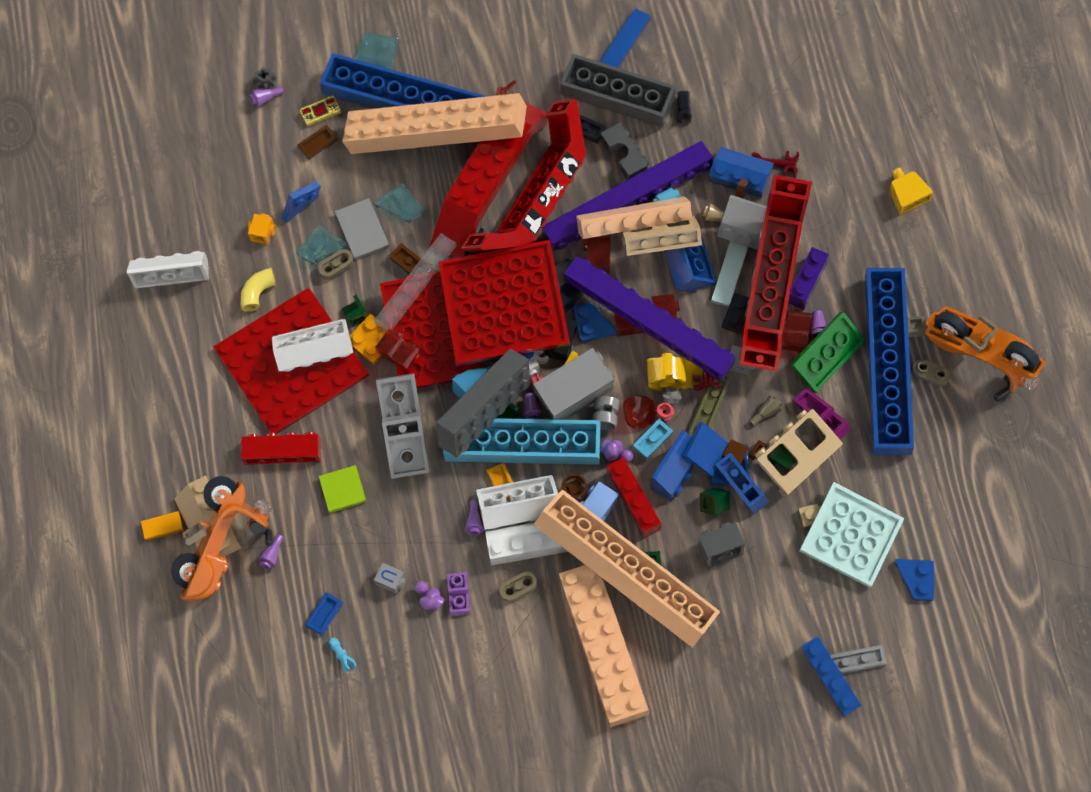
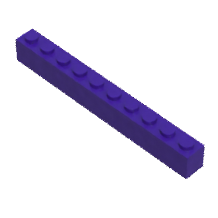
[542,140,713,252]
[564,256,735,382]

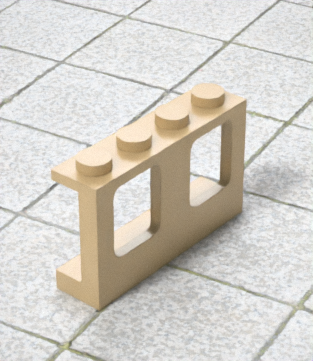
[621,216,702,256]
[752,409,843,497]

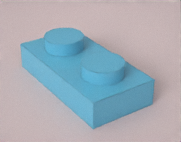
[633,419,673,460]

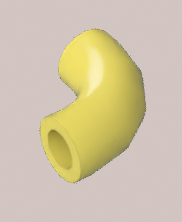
[240,268,276,312]

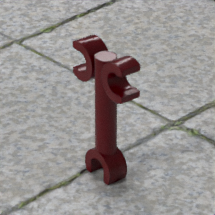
[752,151,800,178]
[693,370,721,391]

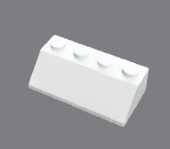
[127,251,209,288]
[272,319,353,372]
[476,475,558,530]
[485,520,568,566]

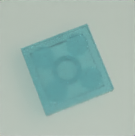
[356,32,400,69]

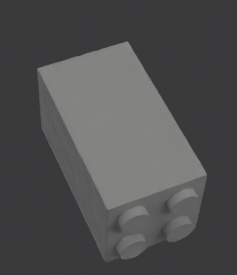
[533,348,615,420]

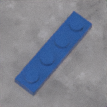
[801,636,862,716]

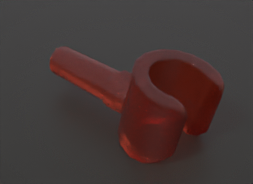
[496,80,516,96]

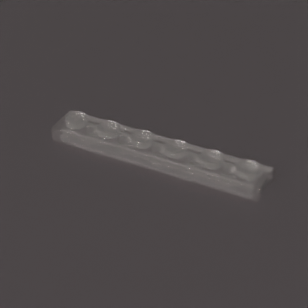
[374,233,457,333]

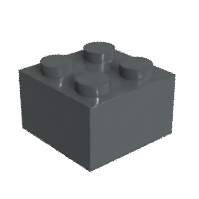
[698,522,745,569]

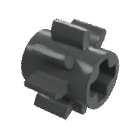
[253,67,277,89]

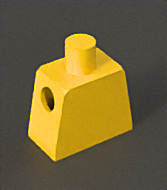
[889,168,933,215]

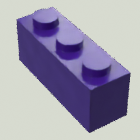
[788,247,829,310]

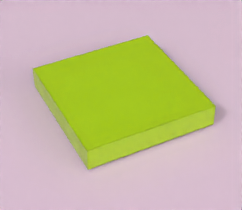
[319,465,367,513]

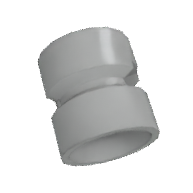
[592,396,620,430]

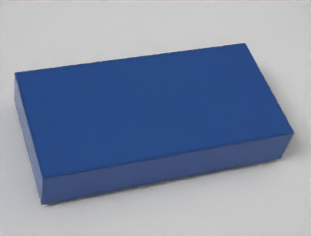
[305,592,343,636]

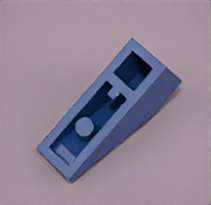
[715,452,770,514]

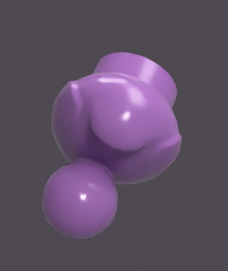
[600,439,633,463]
[415,581,444,612]

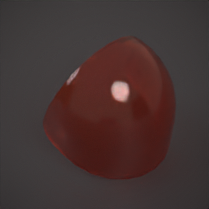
[623,395,657,429]

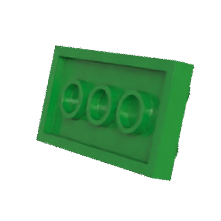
[790,312,866,393]

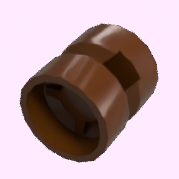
[562,474,587,503]

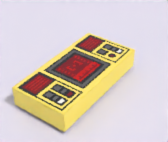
[300,96,341,127]

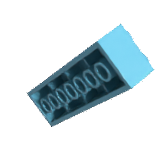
[443,418,601,465]

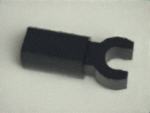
[677,91,692,123]

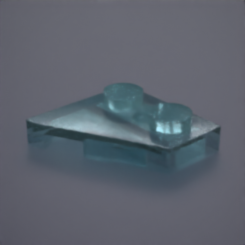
[374,183,424,223]
[296,225,348,265]

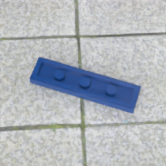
[600,8,651,68]

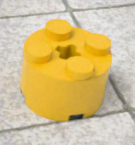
[647,353,686,391]

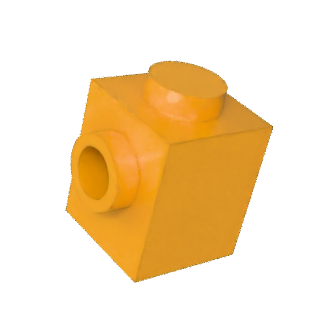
[248,214,276,245]

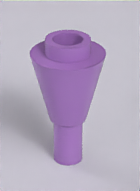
[250,86,284,107]
[464,500,484,536]
[257,534,283,569]

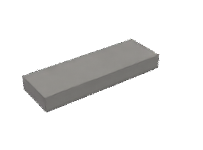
[830,645,887,674]

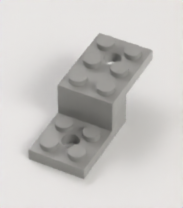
[376,373,430,479]

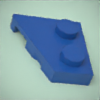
[282,181,321,223]
[573,302,617,343]
[895,559,934,601]

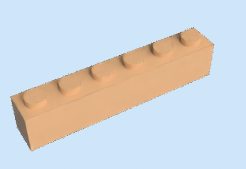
[576,196,692,239]

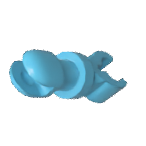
[328,638,356,673]

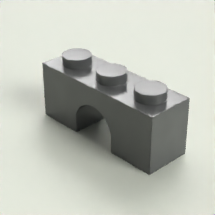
[600,123,649,180]

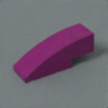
[793,388,850,440]

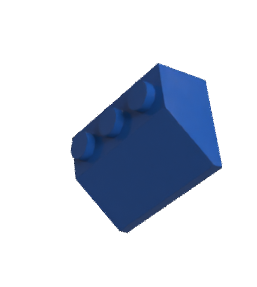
[709,147,774,198]
[664,235,717,292]
[651,430,694,501]

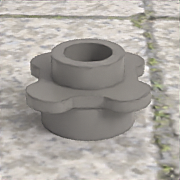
[662,388,682,404]

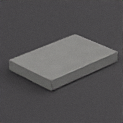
[335,198,389,260]

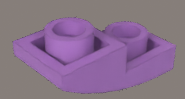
[447,572,470,616]

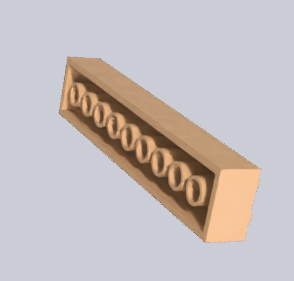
[342,93,527,154]
[534,490,720,648]

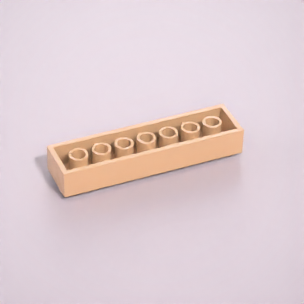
[559,565,649,728]

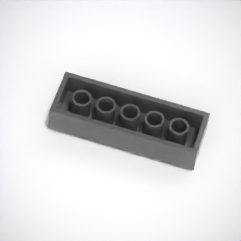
[560,54,676,127]
[436,348,530,458]

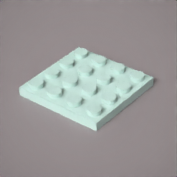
[799,482,904,588]

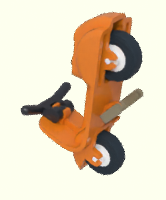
[925,307,1045,401]
[171,476,273,601]

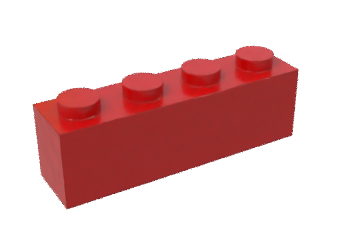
[241,432,321,465]
[607,457,661,538]

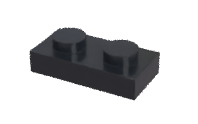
[579,114,606,144]
[721,293,749,334]

